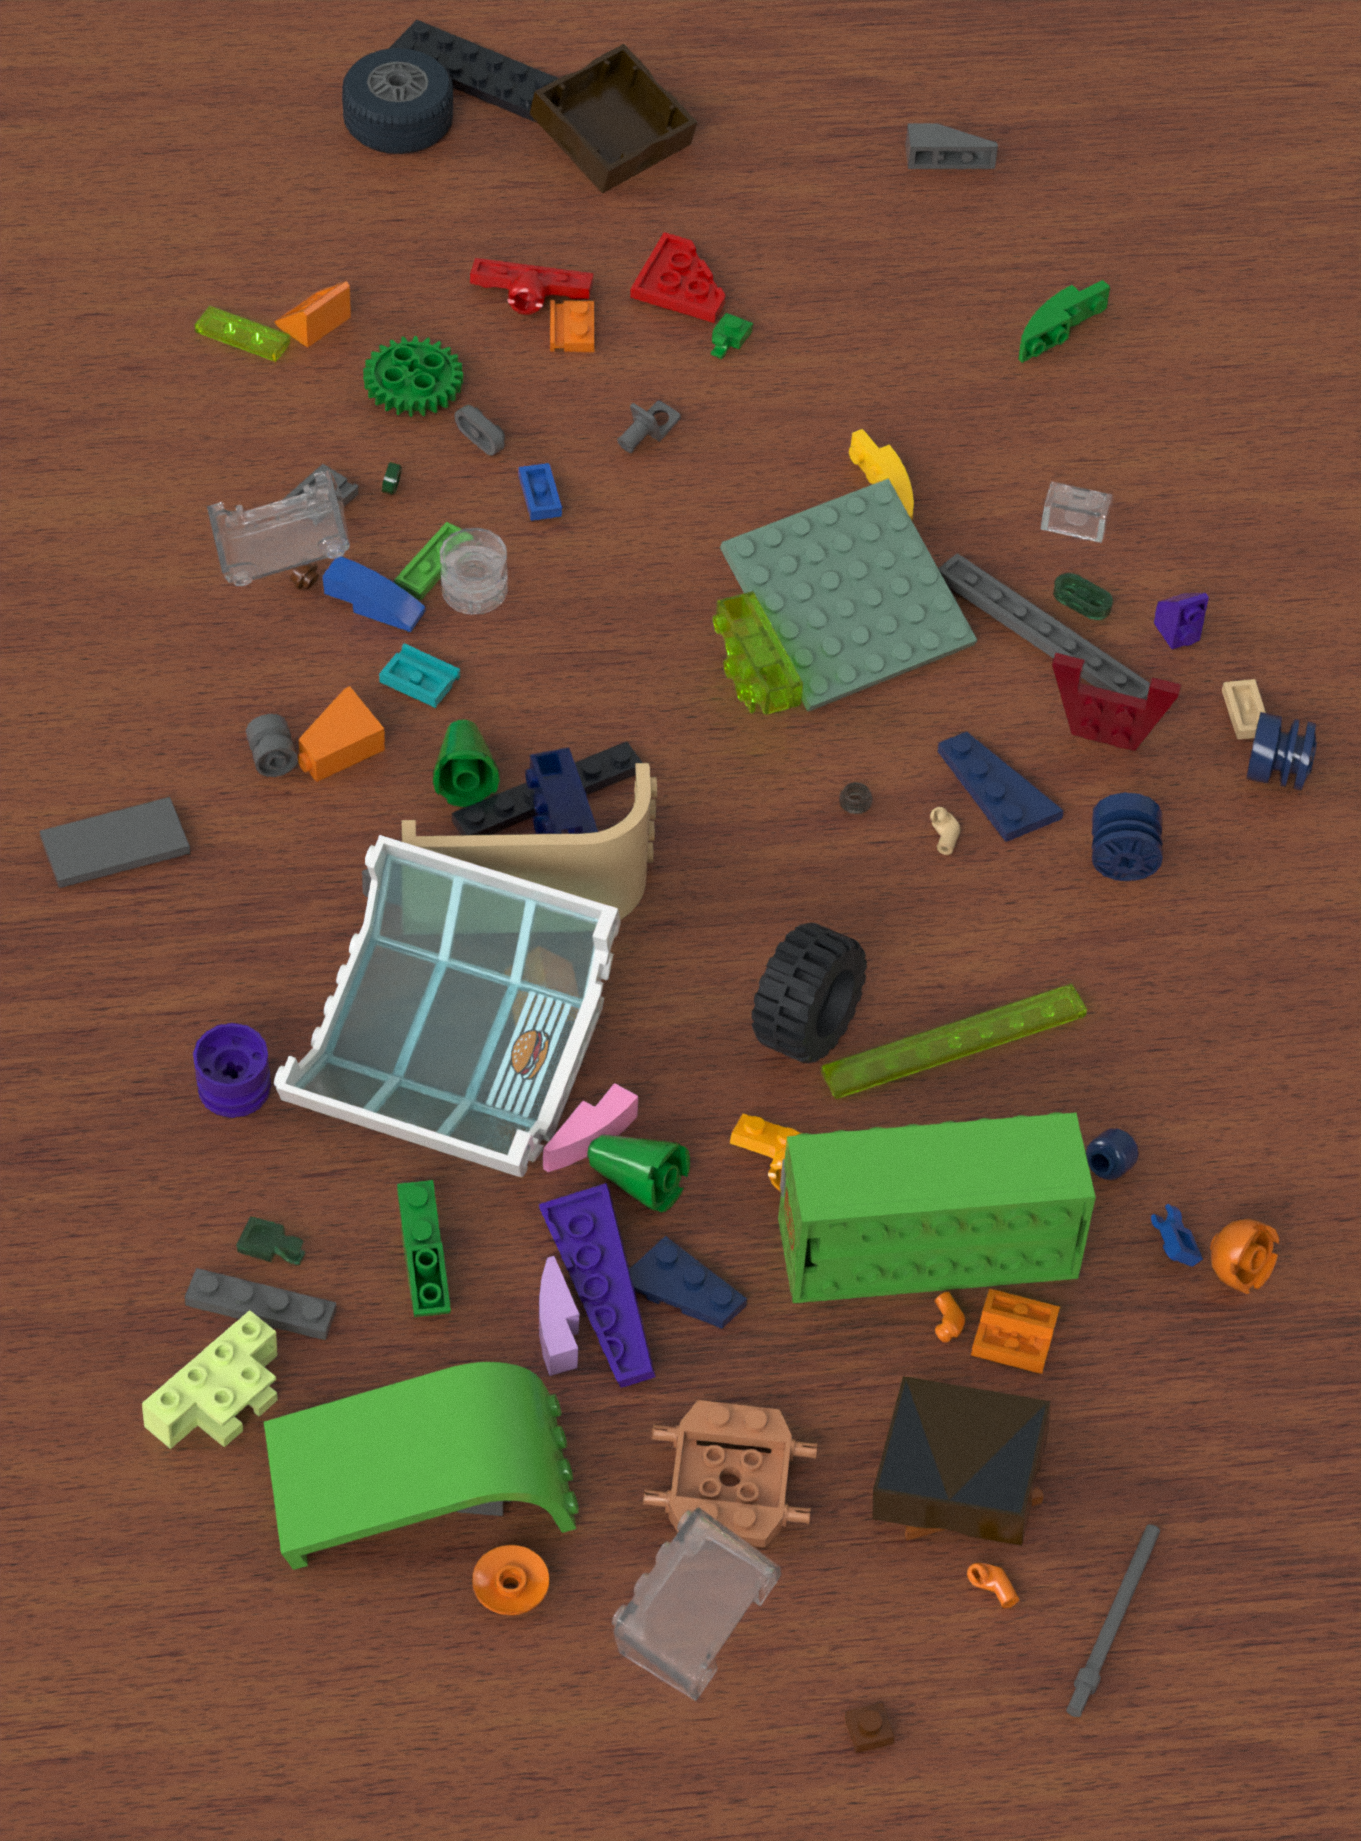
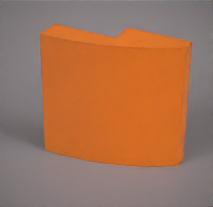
[971,1288,1060,1374]

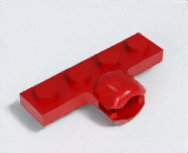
[470,258,594,315]

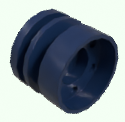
[1246,712,1317,790]
[1092,792,1163,881]

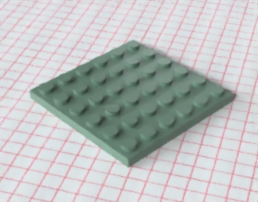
[720,478,977,712]

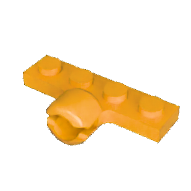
[730,1114,801,1192]

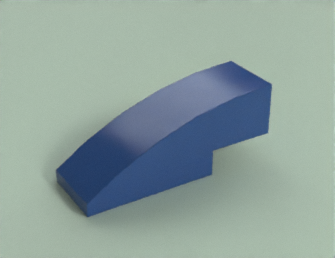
[322,555,426,632]

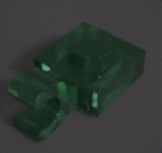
[236,1216,305,1265]

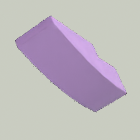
[539,1256,579,1376]

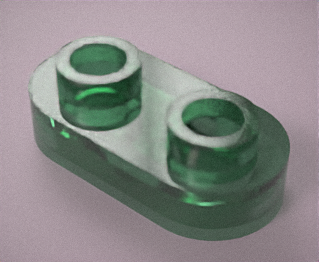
[1053,573,1113,620]

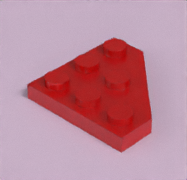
[630,232,726,323]

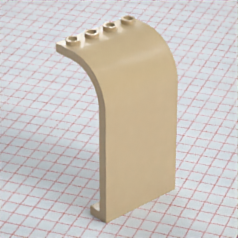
[402,763,657,934]

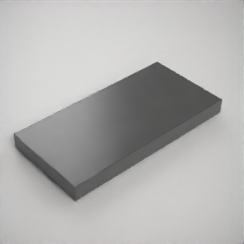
[39,797,190,888]

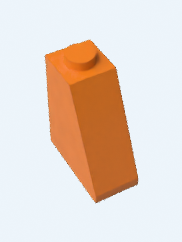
[297,686,385,782]

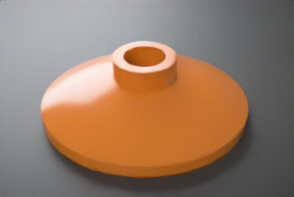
[472,1545,549,1615]

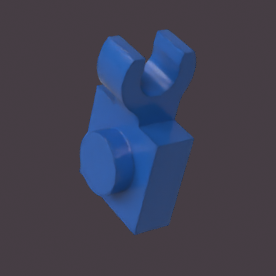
[1151,1204,1203,1267]

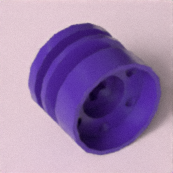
[193,1023,272,1118]

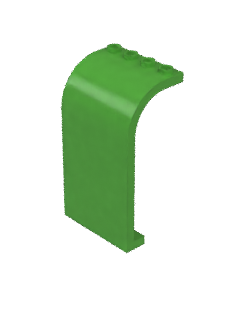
[264,1362,579,1570]

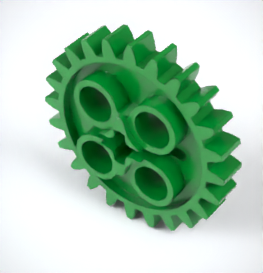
[363,336,463,417]

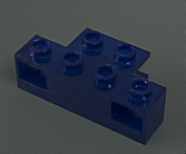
[525,748,598,834]

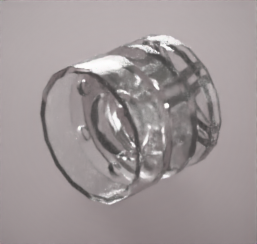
[440,528,508,615]

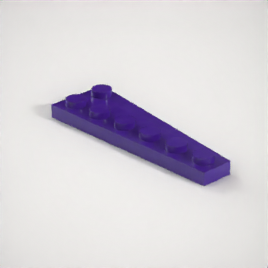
[539,1183,656,1388]

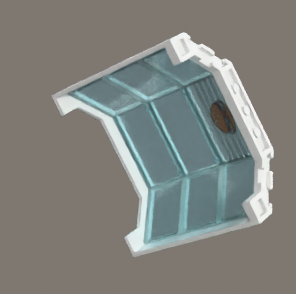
[274,835,621,1178]

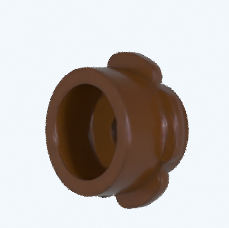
[290,560,319,590]

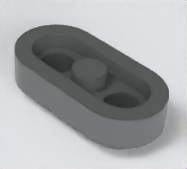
[454,405,505,456]

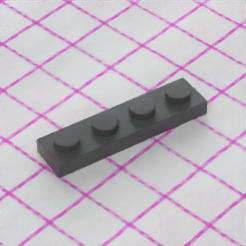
[184,1268,337,1340]

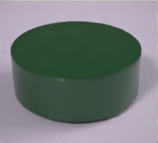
[381,462,402,495]

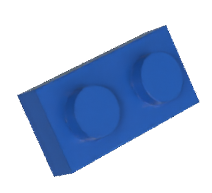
[518,463,562,521]

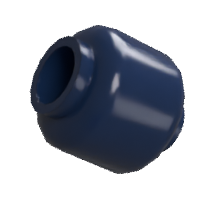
[1086,1128,1139,1180]

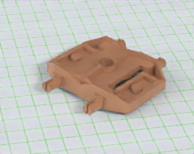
[643,1400,818,1547]

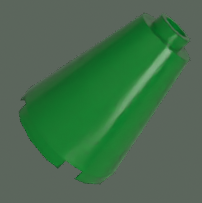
[432,719,500,807]
[587,1134,690,1212]

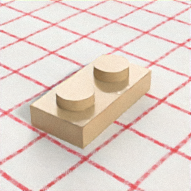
[1222,679,1266,740]

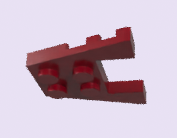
[1052,653,1181,751]

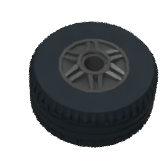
[342,48,453,154]

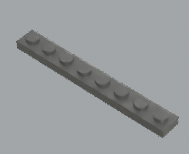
[938,553,1150,700]

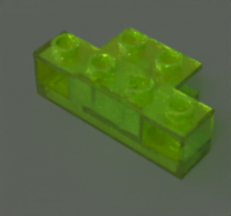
[713,591,803,715]

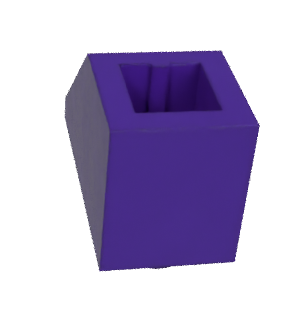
[1154,593,1209,649]

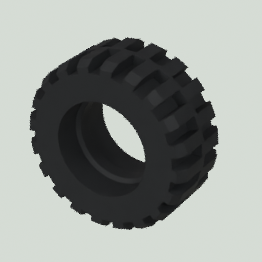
[751,922,867,1063]

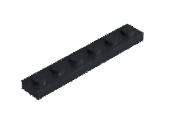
[452,741,643,836]

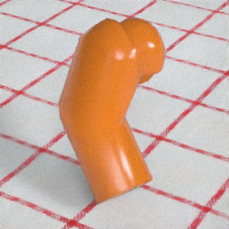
[935,1292,965,1343]
[967,1563,1019,1608]

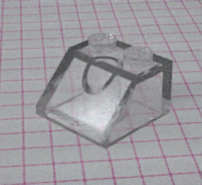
[1040,481,1115,543]

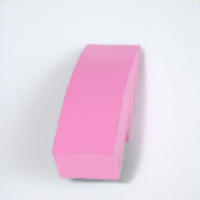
[543,1083,638,1172]

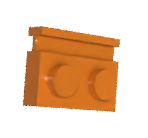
[550,300,594,352]

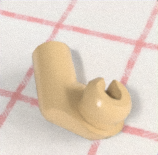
[930,807,961,855]

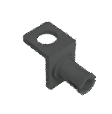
[617,400,681,453]

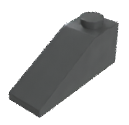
[905,123,998,169]

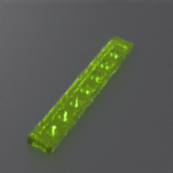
[821,983,1087,1099]

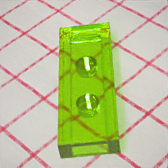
[195,306,290,362]

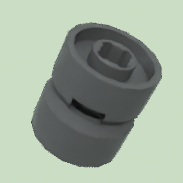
[246,714,298,777]

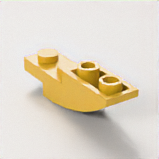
[849,429,914,520]

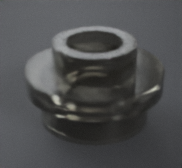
[839,782,873,814]

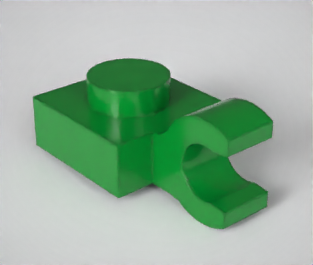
[711,313,753,359]

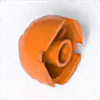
[1210,1219,1279,1294]

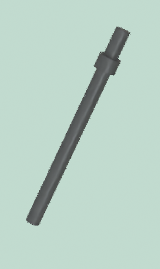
[1066,1524,1160,1717]

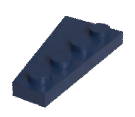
[937,732,1064,842]

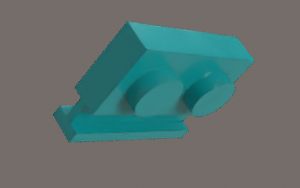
[379,643,460,708]

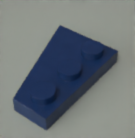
[629,1236,747,1329]

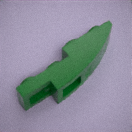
[1018,280,1110,363]
[397,1180,451,1317]

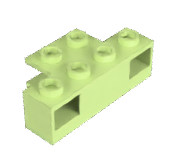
[142,1310,278,1449]

